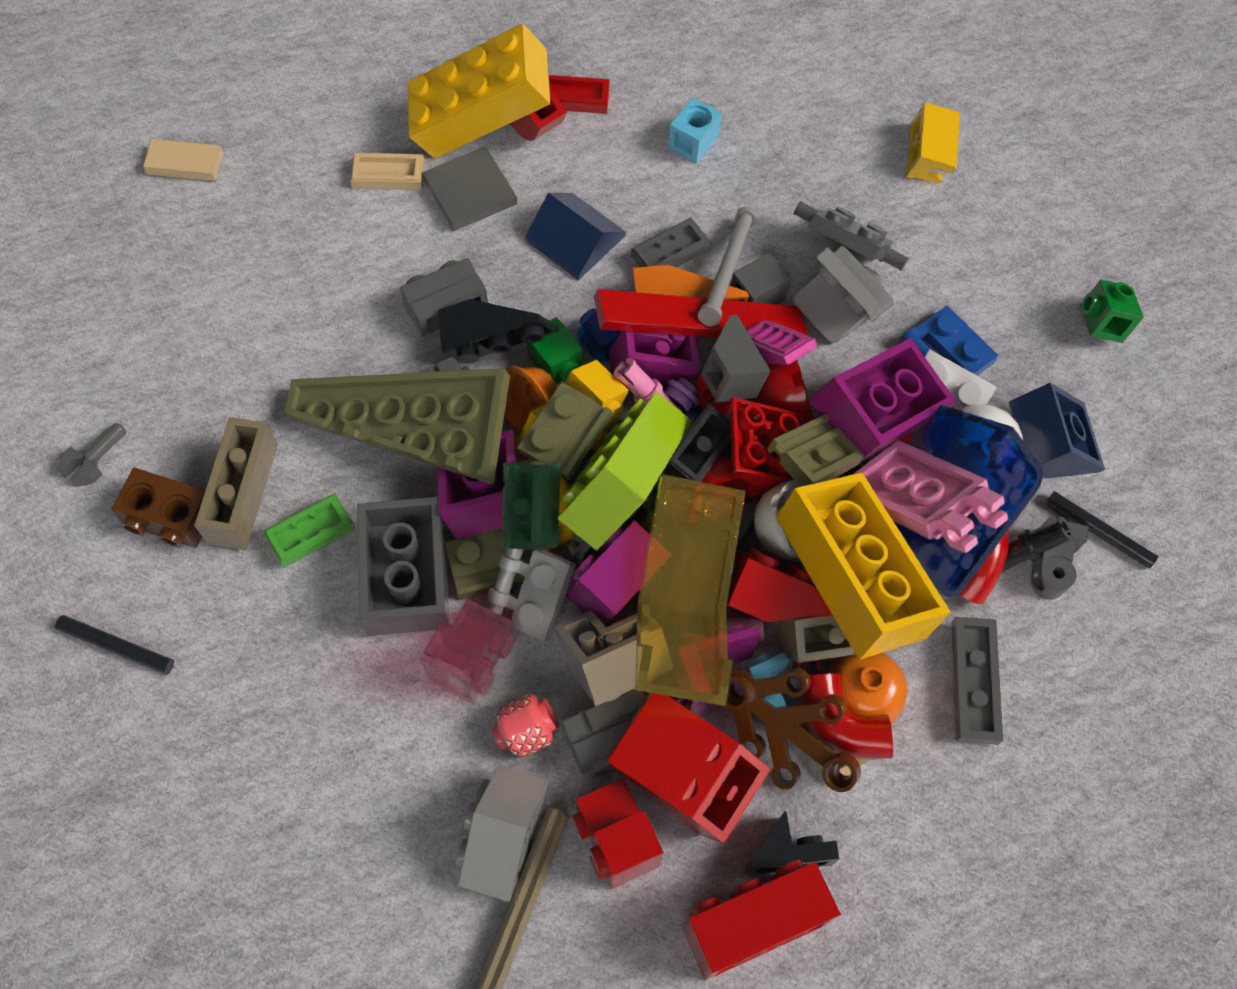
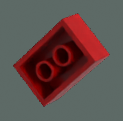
[683,859,841,981]

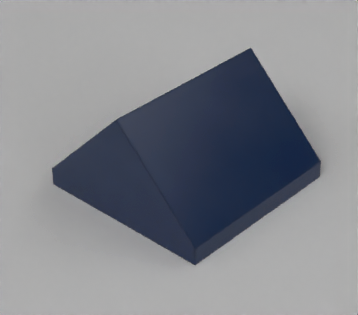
[525,193,626,280]

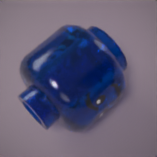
[577,308,621,363]

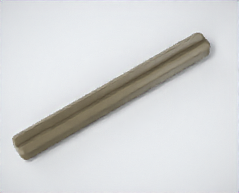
[475,808,569,989]

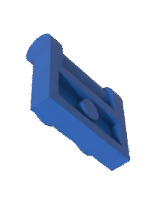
[898,305,999,376]

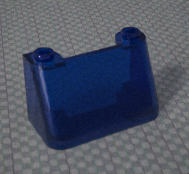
[893,404,1043,597]

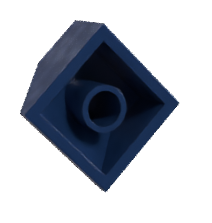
[1008,383,1105,479]

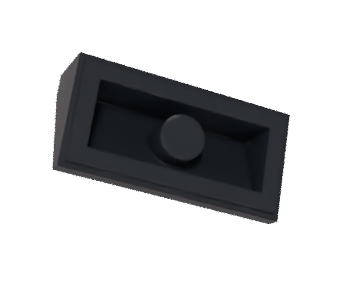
[662,404,731,488]

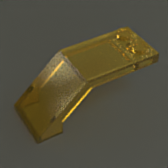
[635,475,746,706]

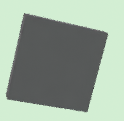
[422,146,517,231]

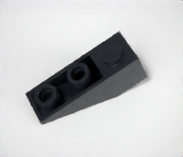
[438,299,559,363]

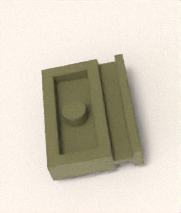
[517,382,612,481]
[767,414,865,487]
[445,523,532,600]

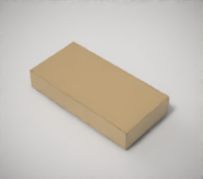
[143,139,224,181]
[350,153,425,190]

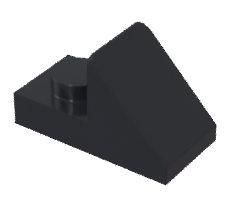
[745,811,840,876]

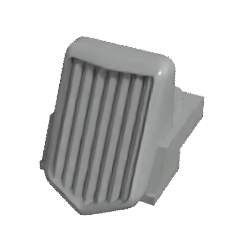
[794,245,895,343]

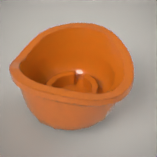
[504,366,557,432]

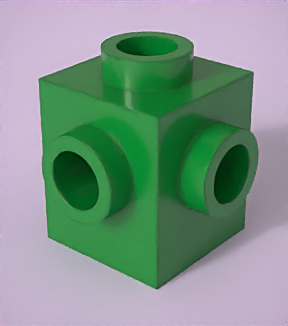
[1080,279,1144,343]

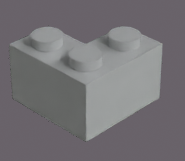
[554,610,673,706]
[455,765,548,902]

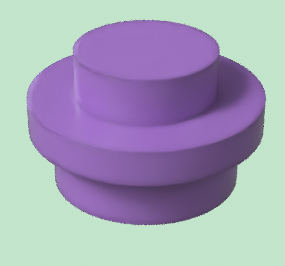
[664,378,699,413]

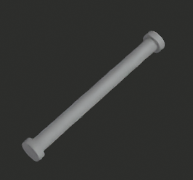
[698,206,757,326]

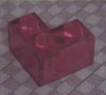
[420,599,516,704]

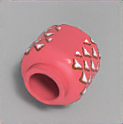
[492,694,559,758]

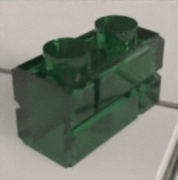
[502,460,561,550]

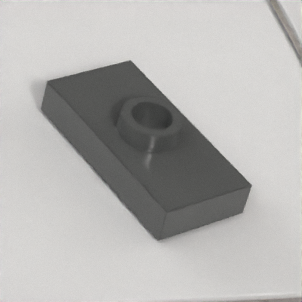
[631,217,711,267]

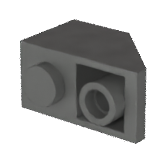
[701,315,770,403]

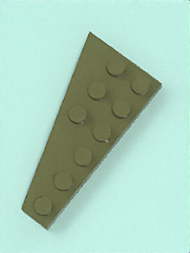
[284,368,510,485]

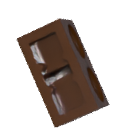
[111,467,206,548]

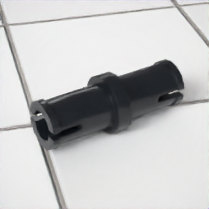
[1002,516,1074,573]

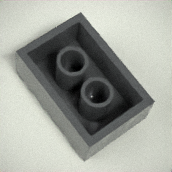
[357,497,450,636]

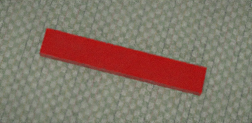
[594,289,808,338]

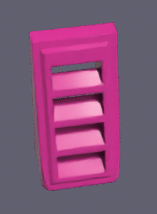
[747,320,817,365]

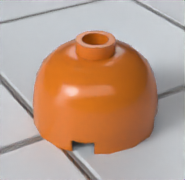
[826,652,908,725]

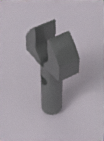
[59,423,126,487]

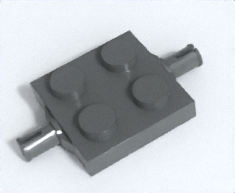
[793,201,909,271]

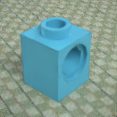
[668,98,722,163]

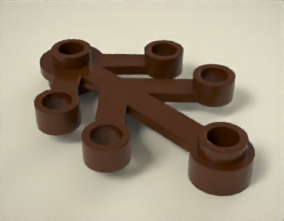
[717,668,861,792]

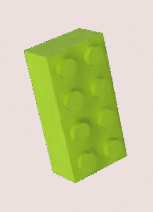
[557,391,693,551]

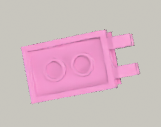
[852,440,1008,553]

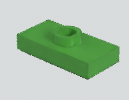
[263,493,355,568]

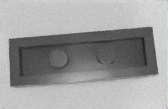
[951,617,1003,745]

